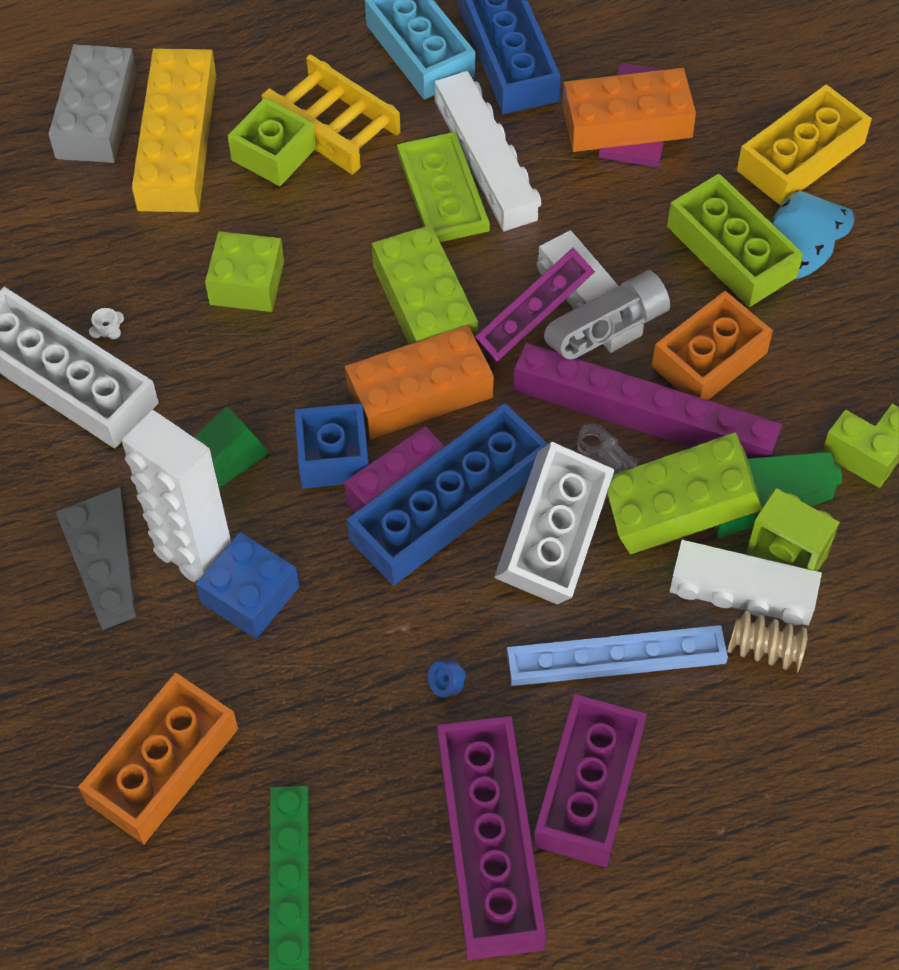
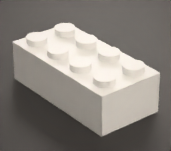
[494,442,614,604]

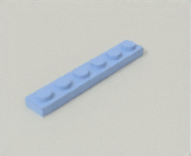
[507,625,728,686]

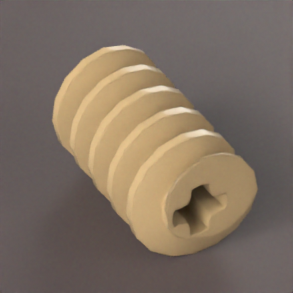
[727,611,808,673]

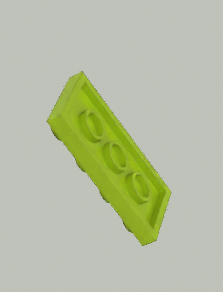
[397,132,490,242]

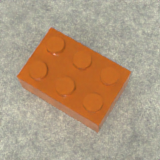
[652,291,773,400]

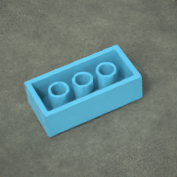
[365,0,475,100]

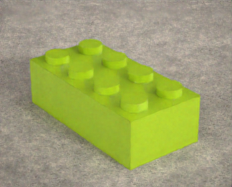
[667,174,803,308]
[372,225,478,345]
[607,432,763,555]

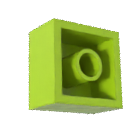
[228,98,316,186]
[205,231,284,312]
[746,488,840,572]

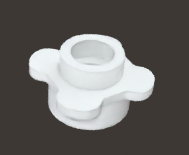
[89,308,124,339]

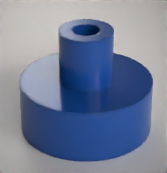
[428,659,466,698]

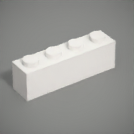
[537,230,644,353]
[670,540,822,626]

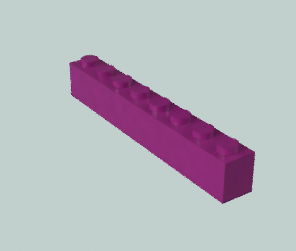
[514,343,782,459]

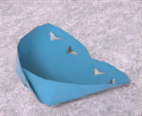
[771,190,854,279]

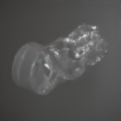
[576,423,639,475]

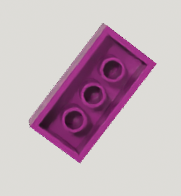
[533,694,647,868]

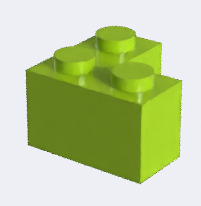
[822,404,899,488]

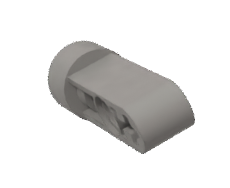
[544,270,670,359]

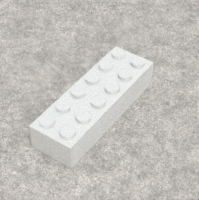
[0,287,159,449]
[122,409,231,582]

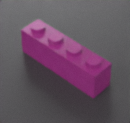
[475,248,595,364]

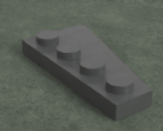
[56,487,136,630]

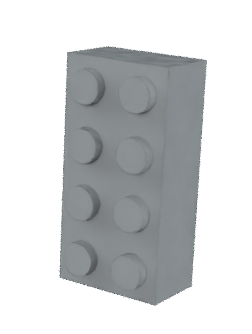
[48,44,137,163]

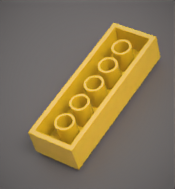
[132,49,216,212]

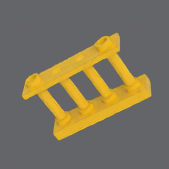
[261,54,401,175]

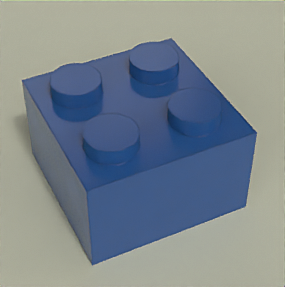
[295,403,368,488]
[196,532,299,639]

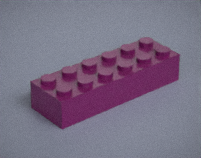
[437,716,546,961]

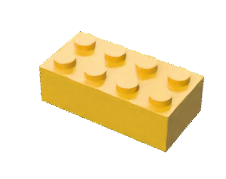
[737,84,872,206]

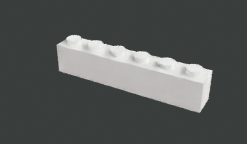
[434,71,541,232]

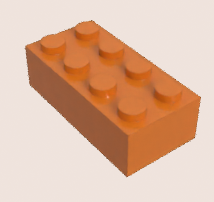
[563,68,696,152]
[345,325,494,440]
[78,673,238,845]

